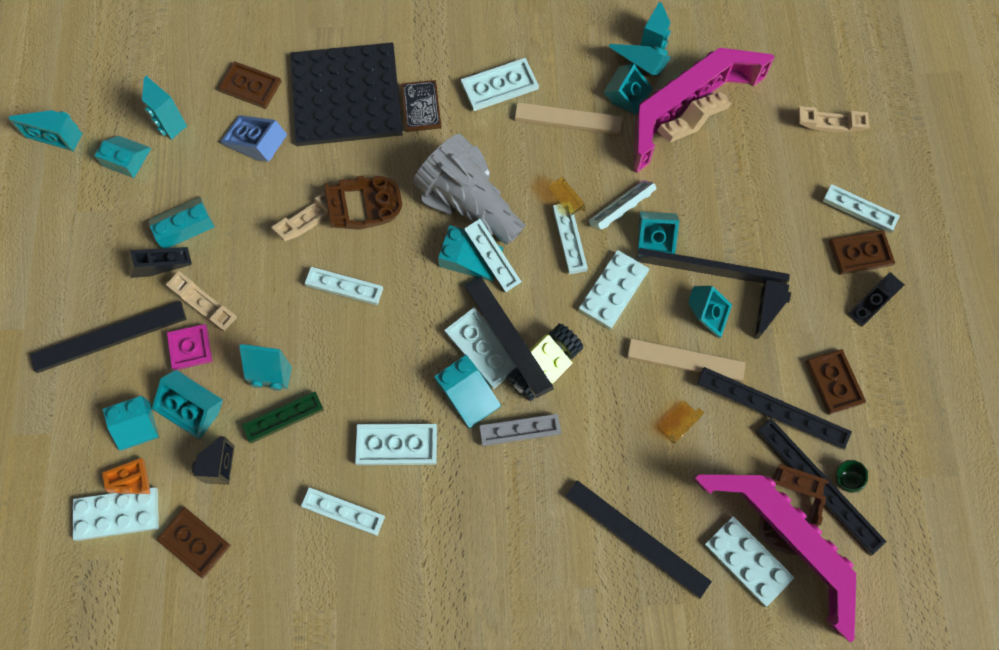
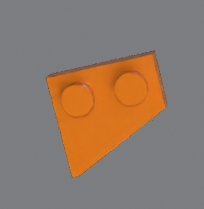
[102,458,151,494]

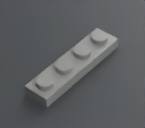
[480,414,561,447]

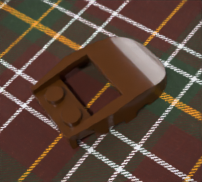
[324,176,402,230]
[759,464,828,555]

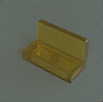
[548,176,586,217]
[658,401,705,444]

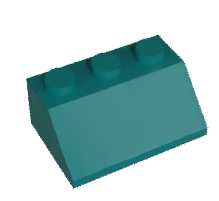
[142,75,187,140]
[149,196,215,249]
[152,370,223,439]

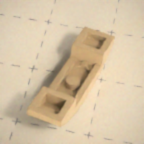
[798,106,870,133]
[271,192,329,241]
[166,271,237,332]

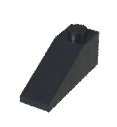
[126,247,192,278]
[754,280,791,339]

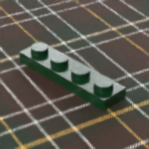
[242,391,324,444]

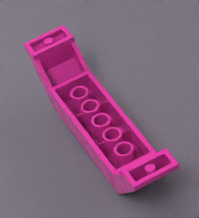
[633,48,775,173]
[692,475,857,643]

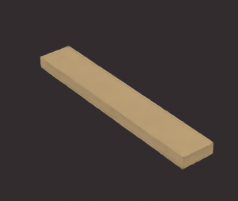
[515,102,622,135]
[627,339,746,382]

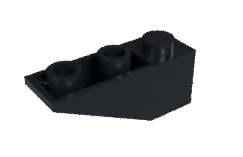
[848,272,905,326]

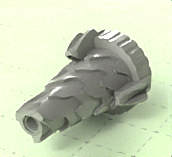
[412,133,526,245]

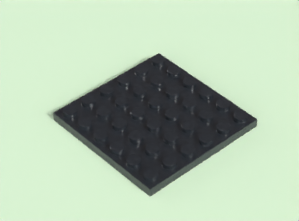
[290,42,403,146]

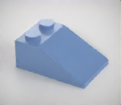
[221,115,287,162]

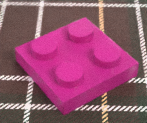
[167,324,213,371]

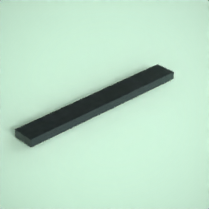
[636,248,790,284]
[464,276,554,398]
[30,301,187,373]
[696,367,852,450]
[755,418,887,556]
[565,480,712,599]

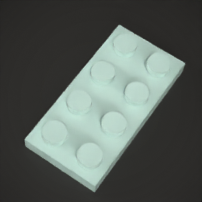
[461,58,539,112]
[578,250,649,330]
[444,308,515,389]
[355,424,437,465]
[73,487,159,541]
[704,516,795,607]

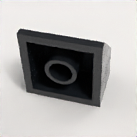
[192,436,235,485]

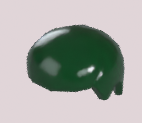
[836,460,868,493]

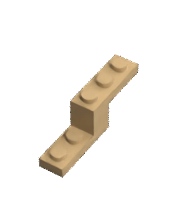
[657,92,732,143]

